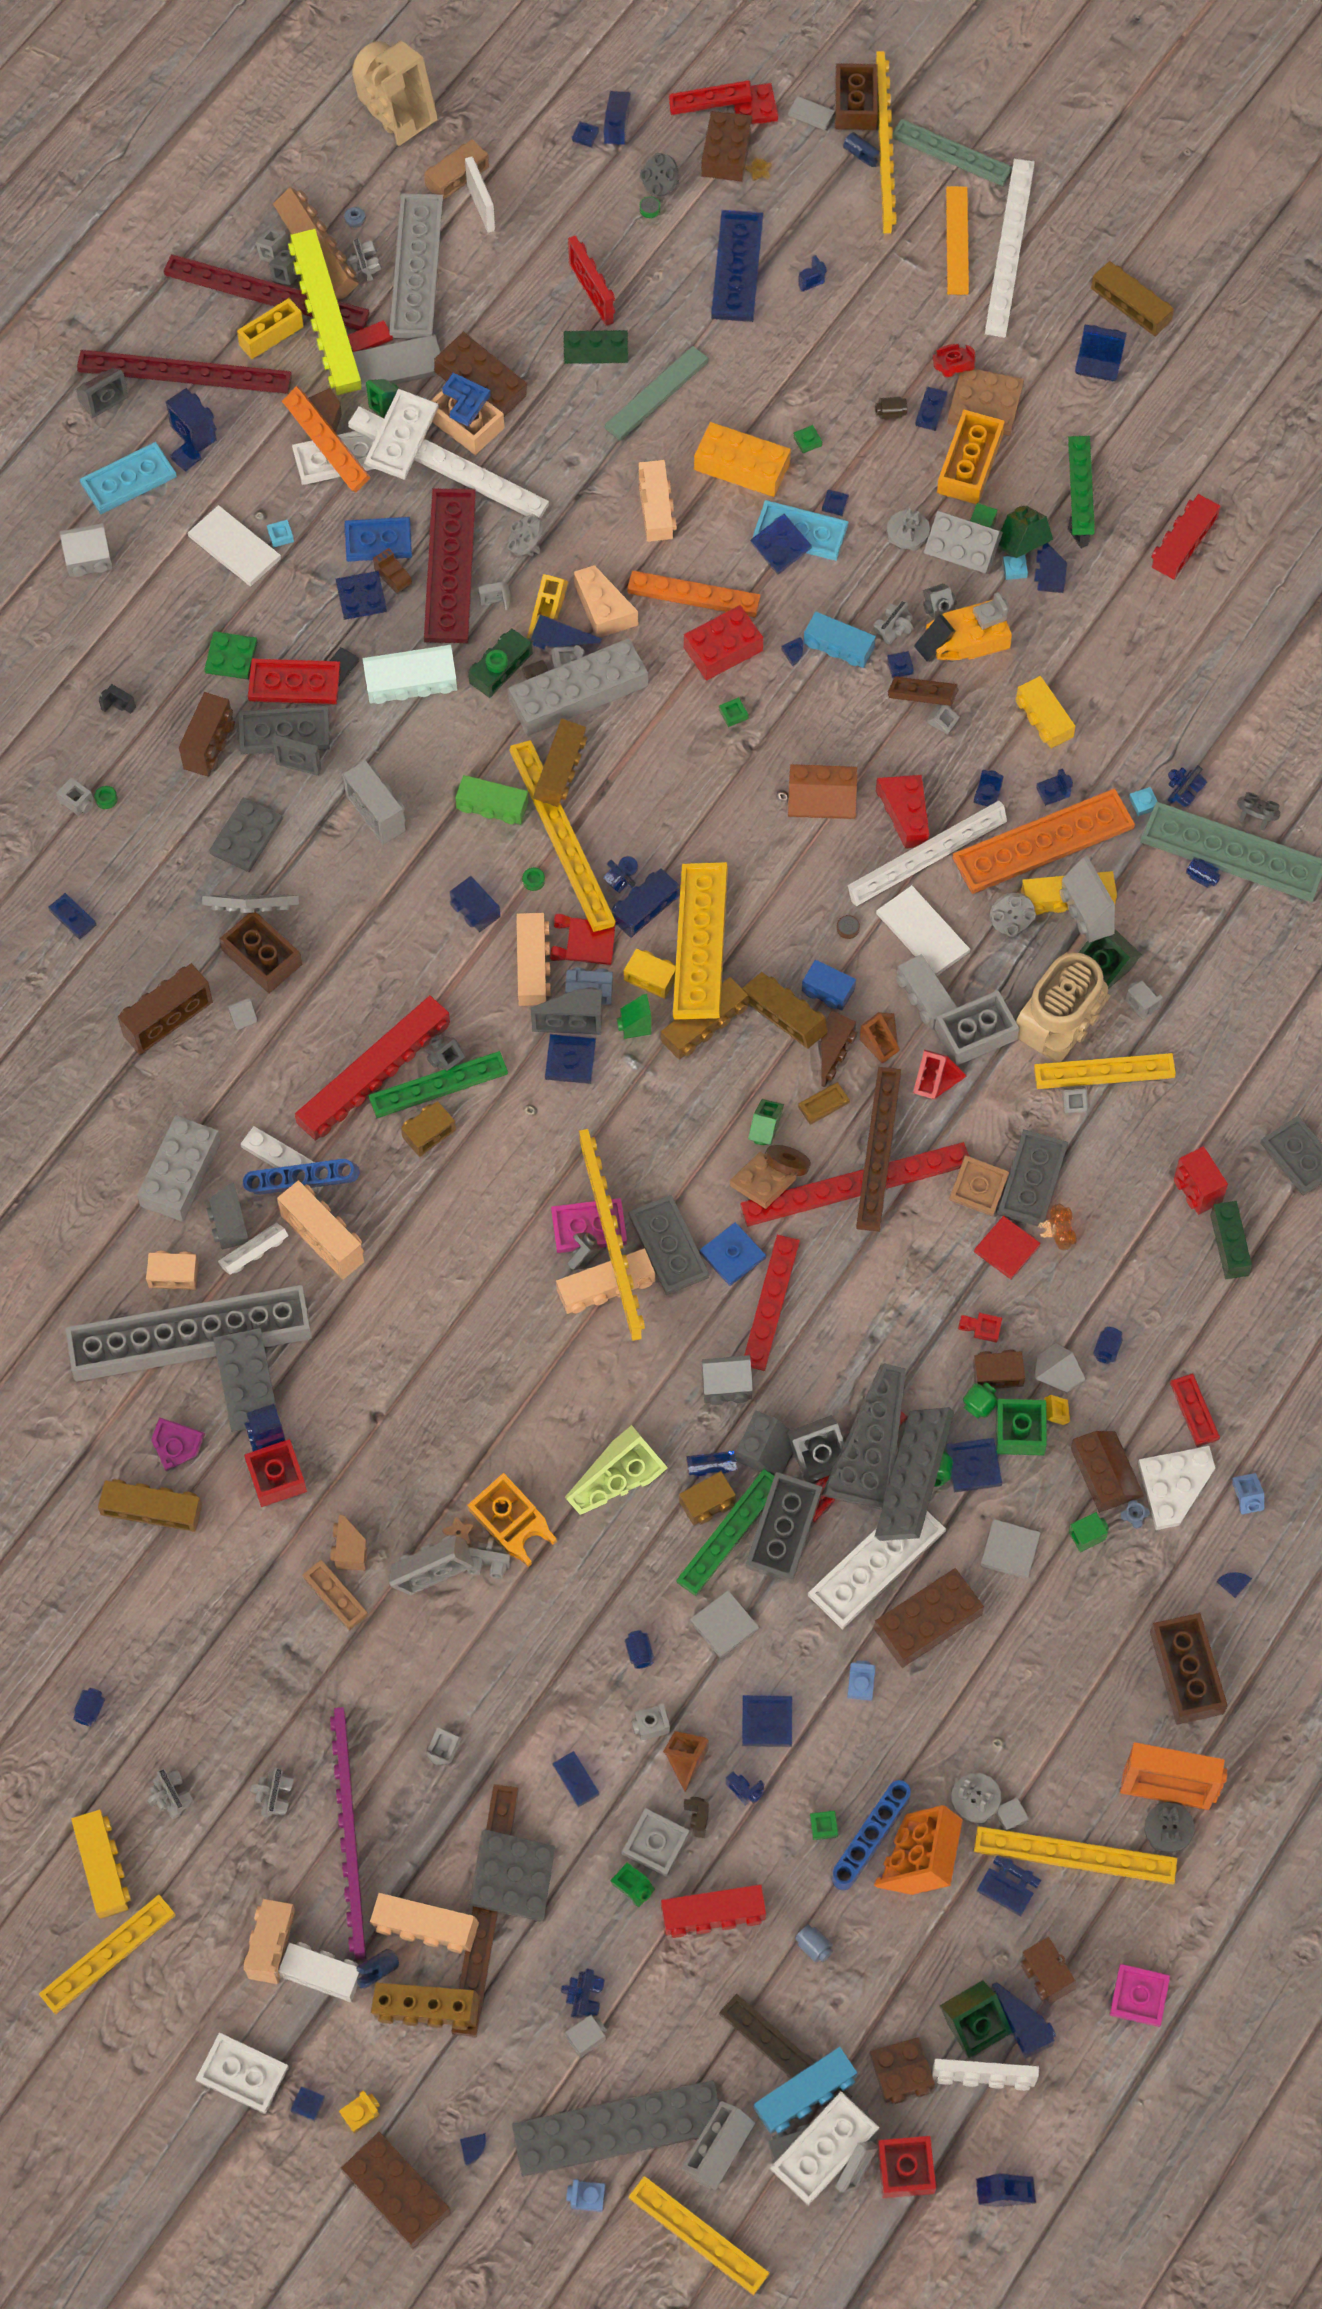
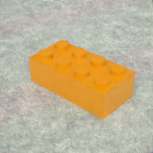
[937,409,1005,504]
[694,422,791,497]

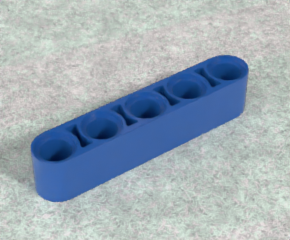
[243,1159,360,1195]
[832,1780,911,1890]

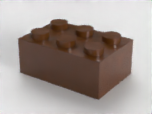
[835,63,878,130]
[701,111,752,182]
[179,692,235,777]
[219,911,302,994]

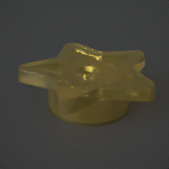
[745,158,772,181]

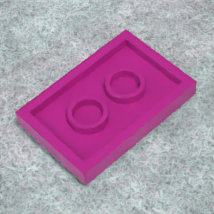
[551,1198,627,1253]

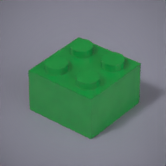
[996,1399,1047,1456]

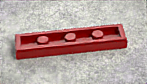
[669,80,753,115]

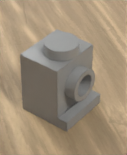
[255,228,290,262]
[56,777,94,816]
[1126,981,1163,1020]
[631,1703,670,1741]

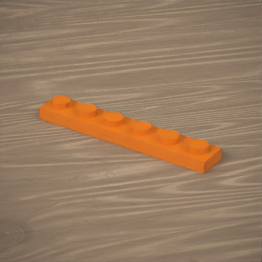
[282,386,371,493]
[627,570,761,618]

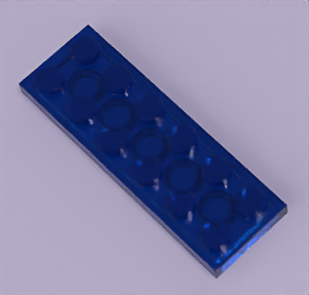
[711,210,763,322]

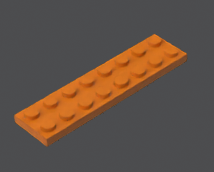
[952,788,1135,894]

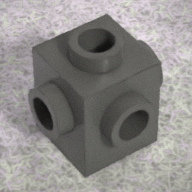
[269,250,300,285]
[923,583,957,619]
[424,1034,465,1071]

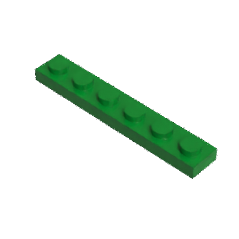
[1068,436,1095,535]
[368,1051,508,1119]
[676,1469,774,1596]

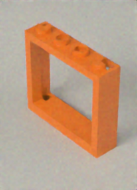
[1120,1742,1227,1810]

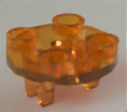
[1038,1203,1077,1251]

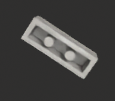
[896,954,957,1030]
[681,2101,755,2190]

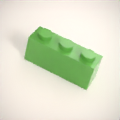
[455,775,529,825]

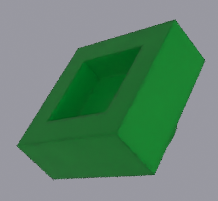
[793,425,822,454]
[719,697,748,727]
[810,1811,838,1840]

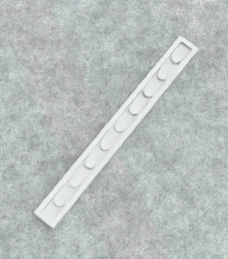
[985,159,1035,337]
[348,406,549,519]

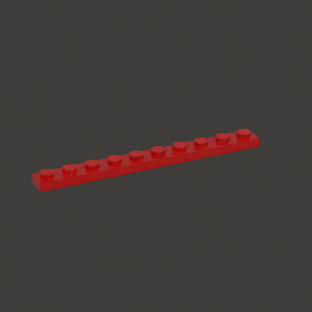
[740,1142,969,1227]

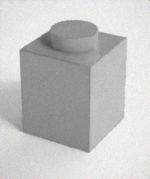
[565,2015,607,2058]

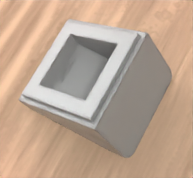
[926,705,960,734]
[228,998,257,1030]
[1061,1087,1088,1114]

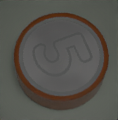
[837,915,860,939]

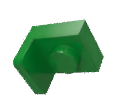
[610,1862,655,1907]

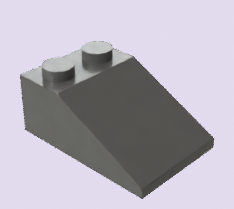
[531,987,603,1035]

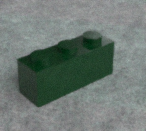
[563,330,628,364]
[468,628,533,698]
[1210,1201,1252,1280]

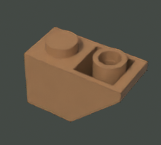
[331,1515,368,1571]

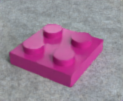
[1110,1964,1170,2027]

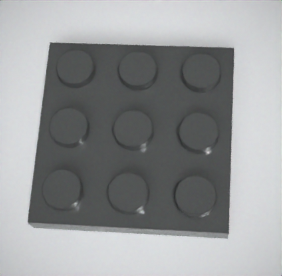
[469,1829,556,1922]

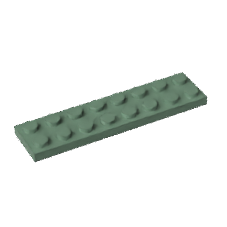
[1141,801,1322,902]

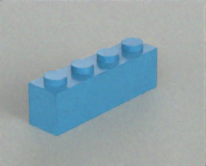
[753,2047,857,2134]

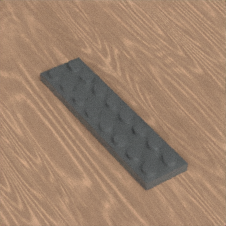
[512,2080,719,2177]

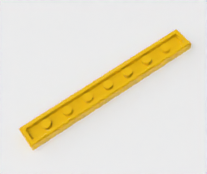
[974,1826,1177,1885]

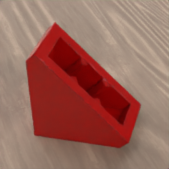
[913,1050,967,1099]

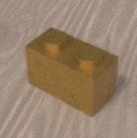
[401,1101,456,1157]
[679,1471,736,1526]

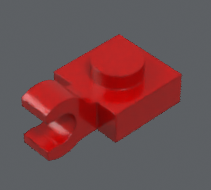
[958,1313,1002,1343]

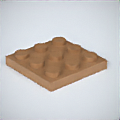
[947,369,1024,436]

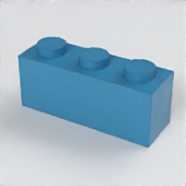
[804,611,876,668]

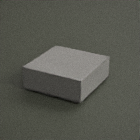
[996,1797,1029,1831]

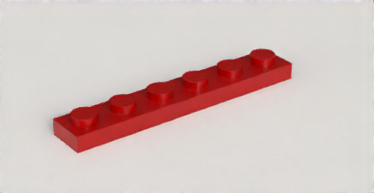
[744,1235,800,1371]

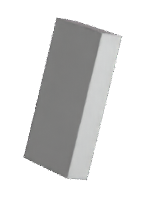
[788,96,835,130]
[835,2141,878,2192]

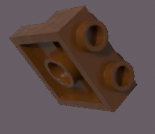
[869,2037,935,2104]

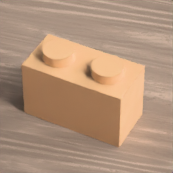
[146,1251,199,1290]

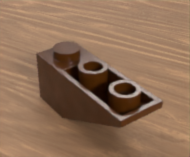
[820,1010,858,1087]

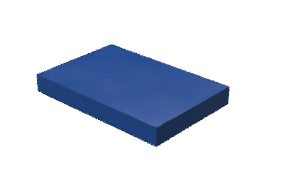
[345,517,412,562]

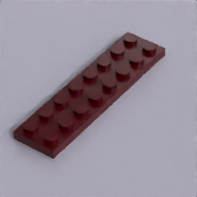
[424,488,476,643]

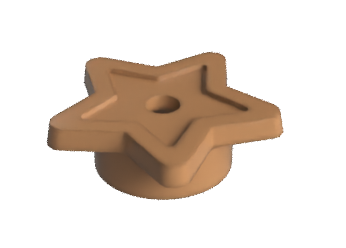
[442,1517,474,1545]

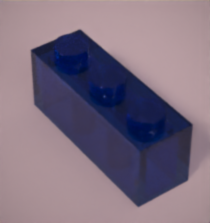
[612,868,680,938]
[244,1404,286,1451]

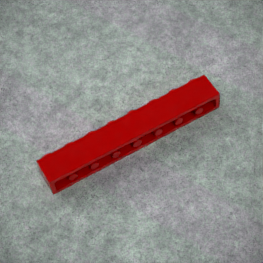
[295,995,450,1141]

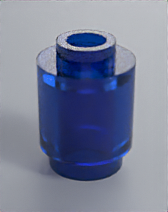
[1186,858,1221,889]
[1093,1327,1123,1364]
[624,1630,654,1669]
[73,1688,105,1727]

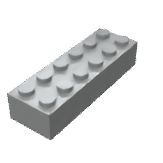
[508,638,648,736]

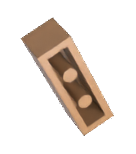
[424,139,489,200]

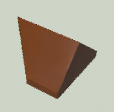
[859,1012,900,1063]
[663,1731,709,1792]

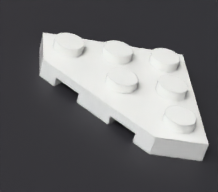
[1138,1446,1215,1530]

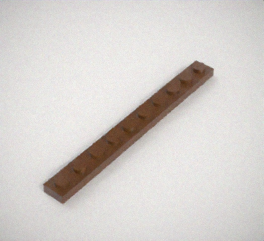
[451,1784,519,2038]

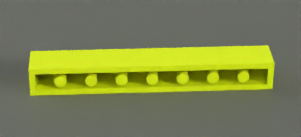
[288,229,361,396]

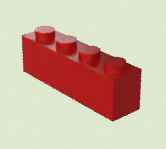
[1151,494,1221,580]
[661,1884,766,1938]

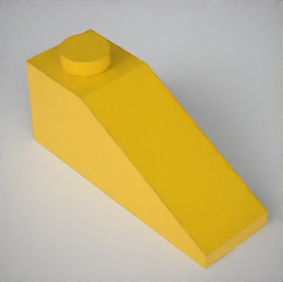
[527,574,569,644]

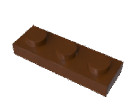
[888,676,959,706]

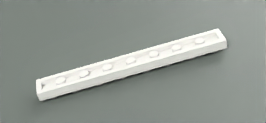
[848,801,1007,906]

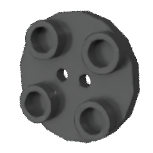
[640,153,680,197]
[1237,792,1280,831]
[1144,1802,1195,1853]

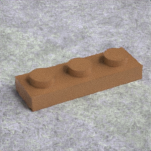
[302,1560,368,1631]

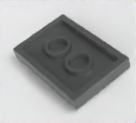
[209,797,283,872]
[1260,1115,1322,1196]

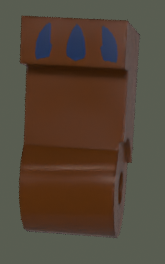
[373,548,412,593]

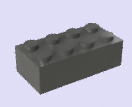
[745,1472,823,1583]

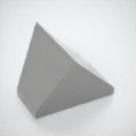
[1035,1343,1085,1394]

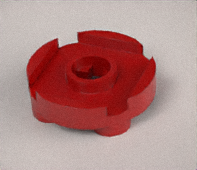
[933,344,976,377]

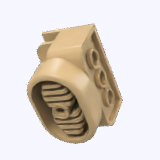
[352,41,438,146]
[1016,952,1111,1062]

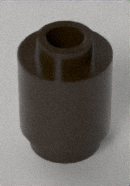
[875,396,907,420]

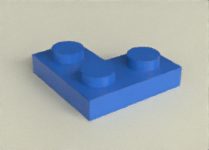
[442,373,491,427]

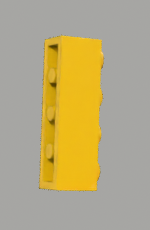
[1021,871,1117,915]
[71,1810,131,1919]

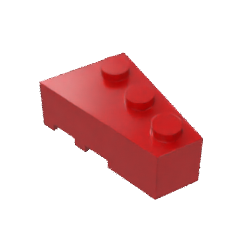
[876,775,929,849]

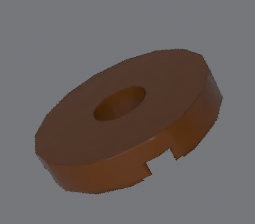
[764,1145,811,1176]

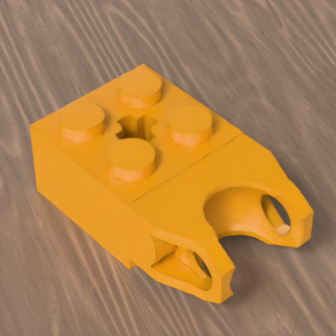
[926,599,1012,660]
[467,1473,557,1567]

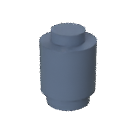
[795,1925,833,1963]

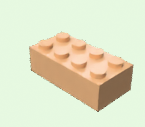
[277,1180,364,1280]

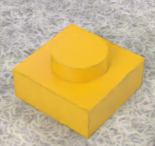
[1044,1395,1070,1425]

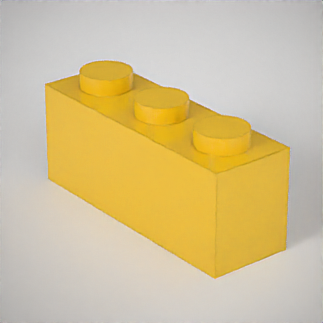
[237,298,304,359]
[1015,676,1076,749]

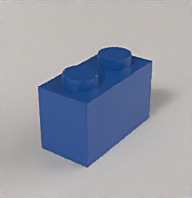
[802,959,856,1011]

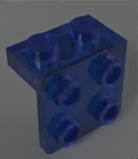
[1075,324,1127,382]

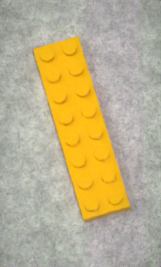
[673,862,728,1019]

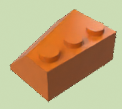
[874,1805,963,1895]

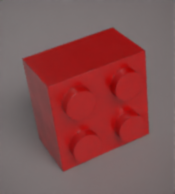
[1174,1146,1228,1215]
[244,1439,307,1507]
[877,2136,936,2198]

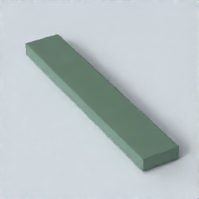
[892,119,1013,186]
[605,346,708,441]

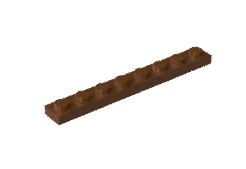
[856,1067,901,1232]

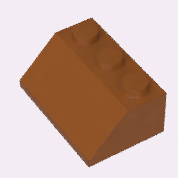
[788,764,857,819]

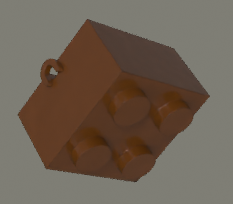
[1021,1936,1076,2005]

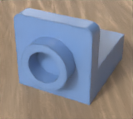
[1232,1473,1264,1514]
[847,1660,876,1701]
[566,2179,605,2212]

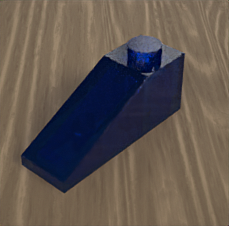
[604,91,631,145]
[529,614,601,650]
[991,1982,1056,2059]

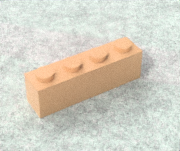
[517,913,551,1006]
[556,1248,655,1314]
[370,1893,479,1953]

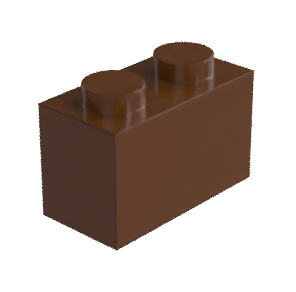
[973,1349,1025,1389]

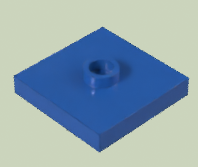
[699,1222,766,1286]

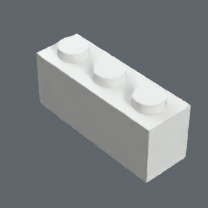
[278,1942,362,2002]

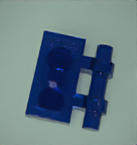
[977,1854,1041,1917]

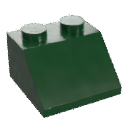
[998,506,1053,558]
[1079,930,1142,989]
[939,1980,1012,2058]

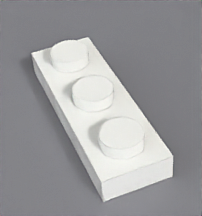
[218,1222,289,1275]

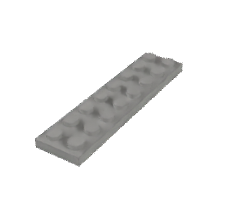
[390,193,443,339]

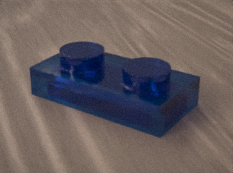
[915,387,948,431]
[48,893,96,940]
[686,1451,737,1476]
[552,1751,599,1808]

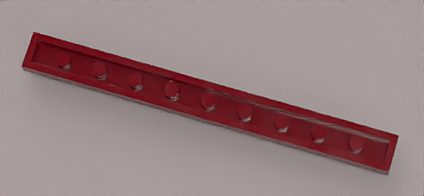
[164,254,370,330]
[77,350,292,394]

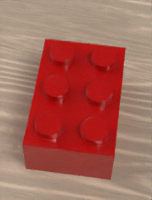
[684,605,763,681]

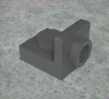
[567,1232,601,1270]

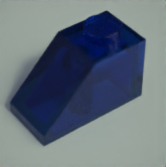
[976,2173,1036,2207]

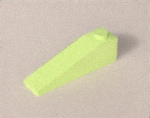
[565,1425,668,1515]

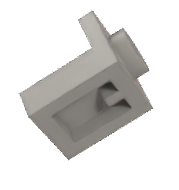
[973,592,1009,630]

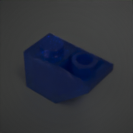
[1034,543,1067,593]

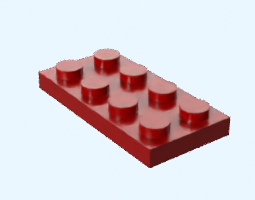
[568,235,615,326]
[248,659,341,704]

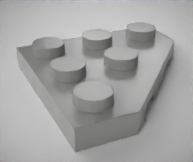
[202,894,299,913]

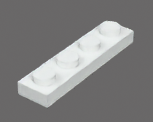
[241,1126,328,1193]

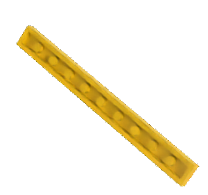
[876,51,896,233]
[509,740,616,932]
[579,1129,645,1341]

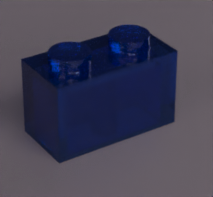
[450,876,501,933]

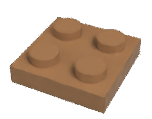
[730,1152,796,1209]
[949,1155,1009,1217]

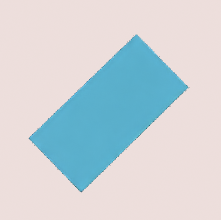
[79,442,177,515]
[753,500,849,561]

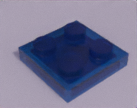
[750,514,812,575]
[336,571,387,620]
[545,1034,596,1084]
[946,1438,1002,1493]
[742,1695,792,1747]

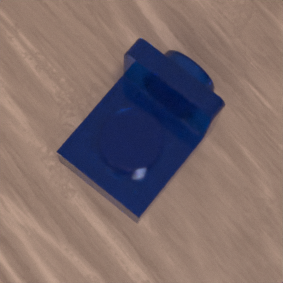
[798,255,827,292]
[1036,768,1073,806]
[973,770,1004,807]
[725,1771,764,1806]

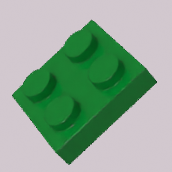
[204,631,258,680]

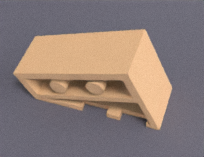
[639,460,677,542]
[574,565,638,639]
[243,1899,295,1984]

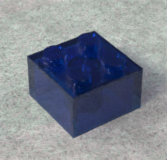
[166,388,217,454]

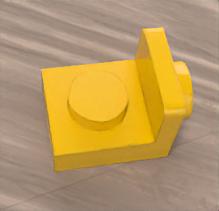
[339,2090,380,2134]

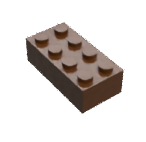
[434,331,527,417]
[117,963,213,1055]
[874,1568,984,1668]
[1150,1613,1228,1725]
[341,2132,451,2250]

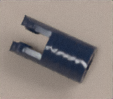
[843,132,880,167]
[356,1949,399,1989]

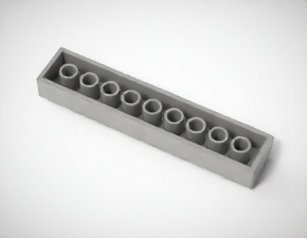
[66,1285,312,1382]

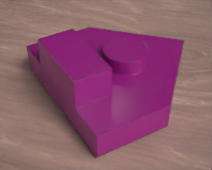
[151,1417,206,1471]

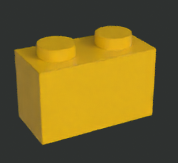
[624,948,676,999]

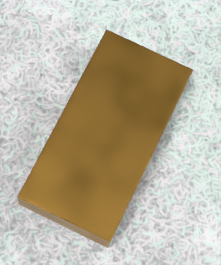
[798,1082,850,1125]

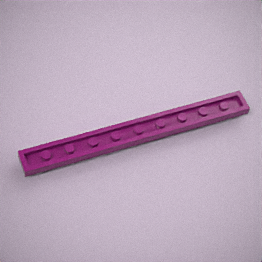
[330,1707,366,1959]

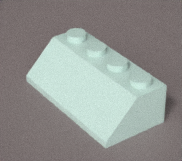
[363,645,457,704]

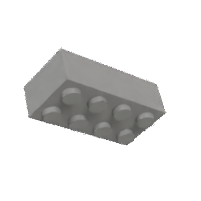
[137,1115,221,1222]

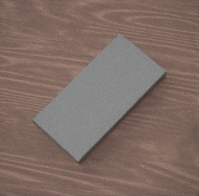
[352,335,440,391]

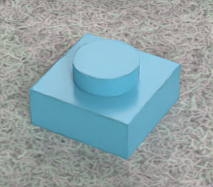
[267,520,294,548]
[1003,555,1028,580]
[1129,787,1158,816]

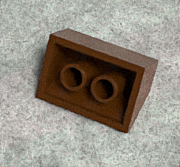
[1071,1431,1144,1513]

